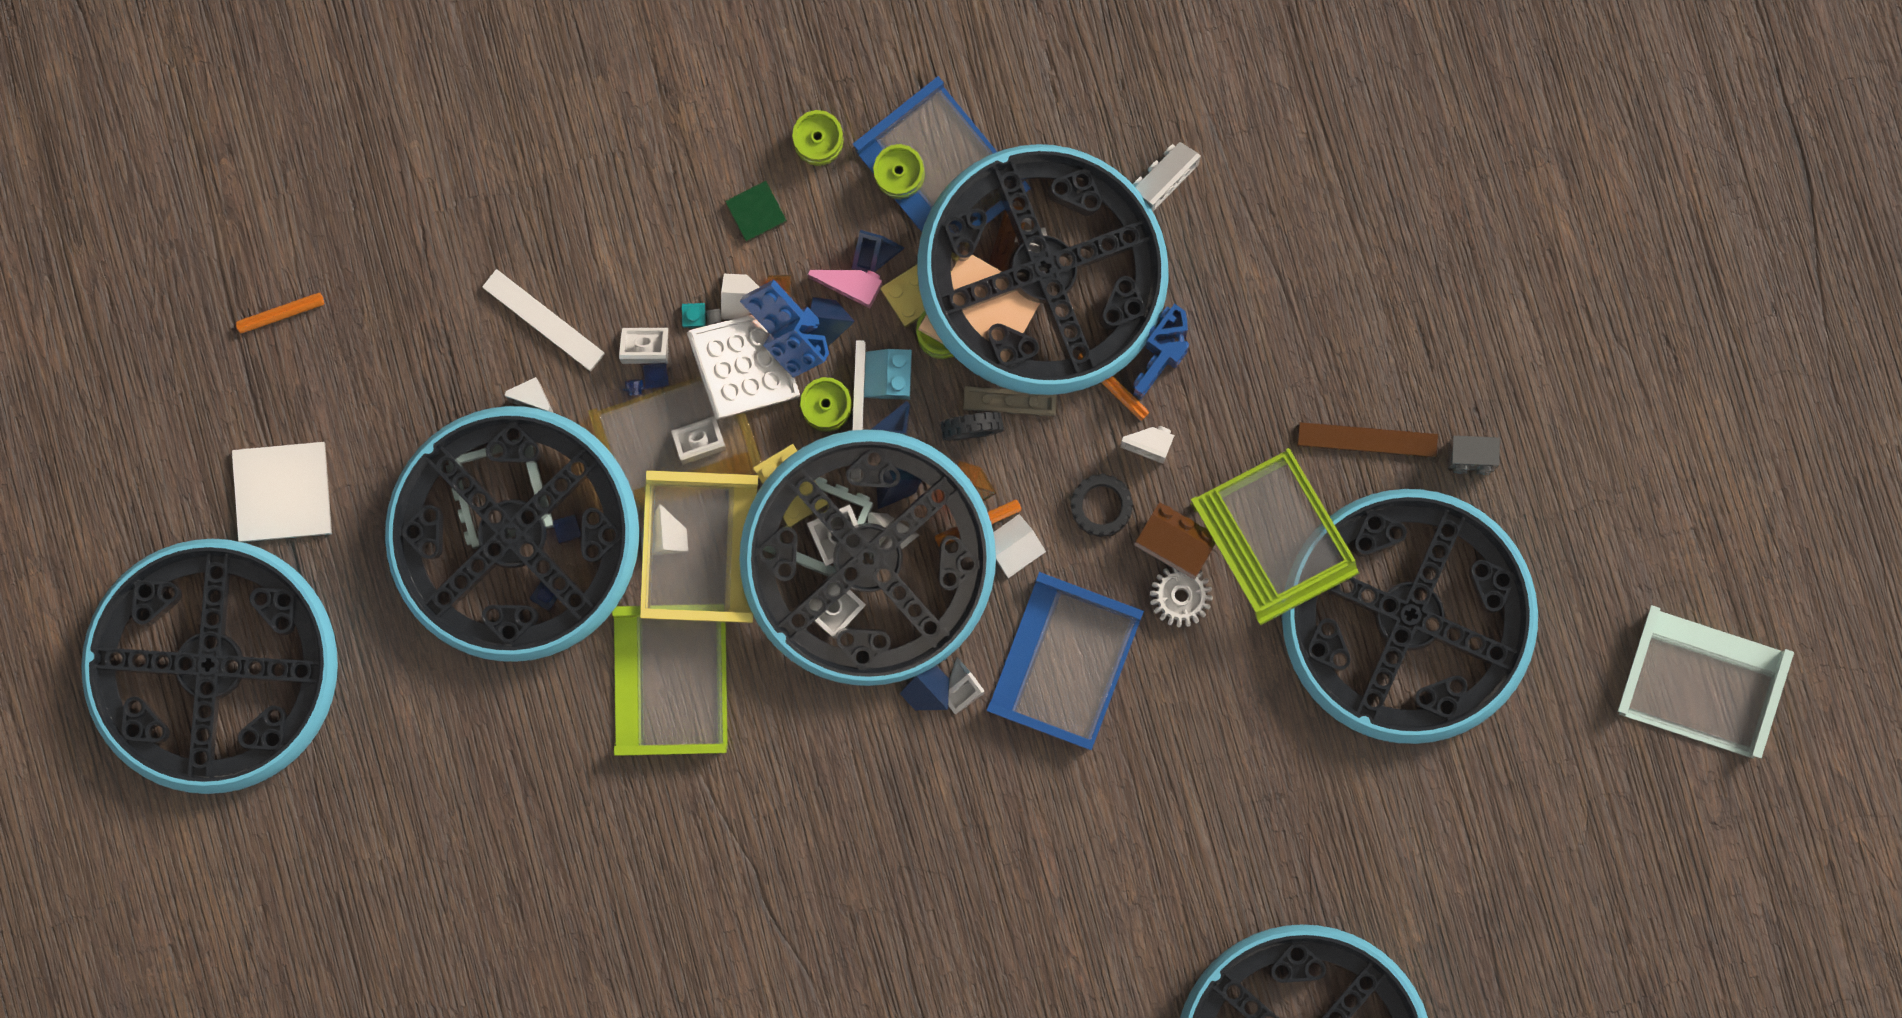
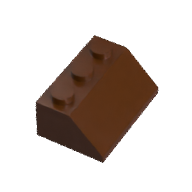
[1134,502,1216,580]

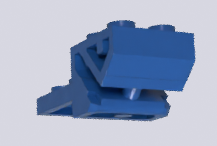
[740,280,829,378]
[1133,303,1189,400]

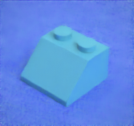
[864,349,912,400]

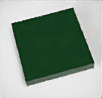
[725,181,787,243]

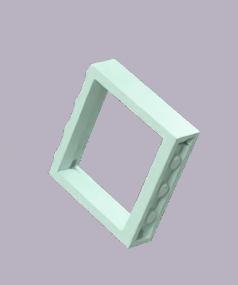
[446,439,555,549]
[763,477,873,576]

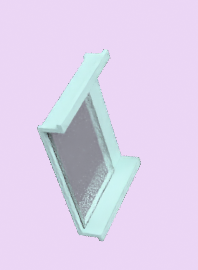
[1618,605,1794,759]

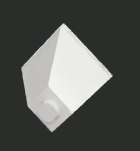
[1120,426,1174,464]

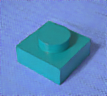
[682,303,706,328]

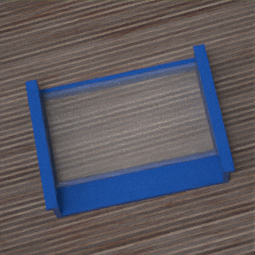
[853,76,1031,247]
[987,572,1144,751]

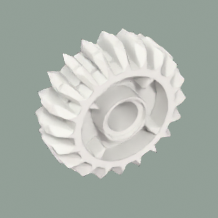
[1150,567,1213,627]

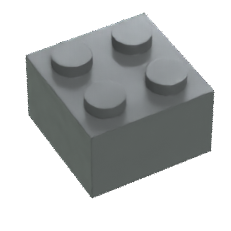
[1448,436,1500,475]

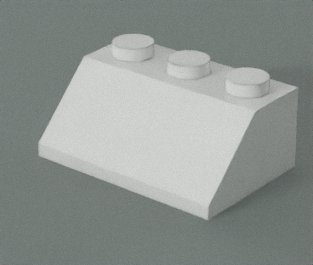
[1133,142,1201,212]

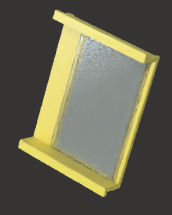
[640,471,758,623]

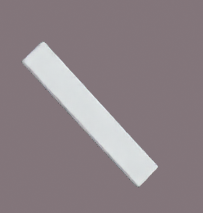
[482,269,605,372]
[851,340,866,481]

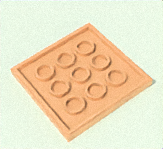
[918,250,1040,362]

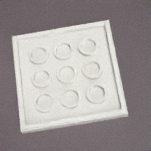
[687,315,800,419]
[232,442,332,542]

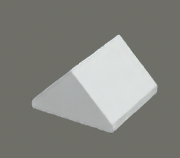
[619,328,668,364]
[505,377,554,413]
[671,416,726,465]
[807,504,859,566]
[993,514,1046,578]
[809,573,866,639]

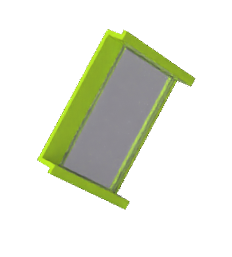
[1190,448,1359,625]
[612,604,728,756]

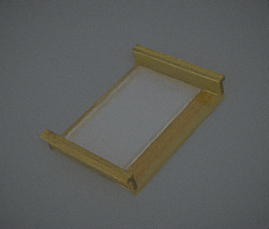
[588,376,762,513]

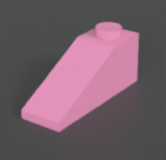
[808,270,882,309]

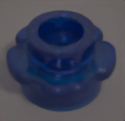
[623,380,646,396]

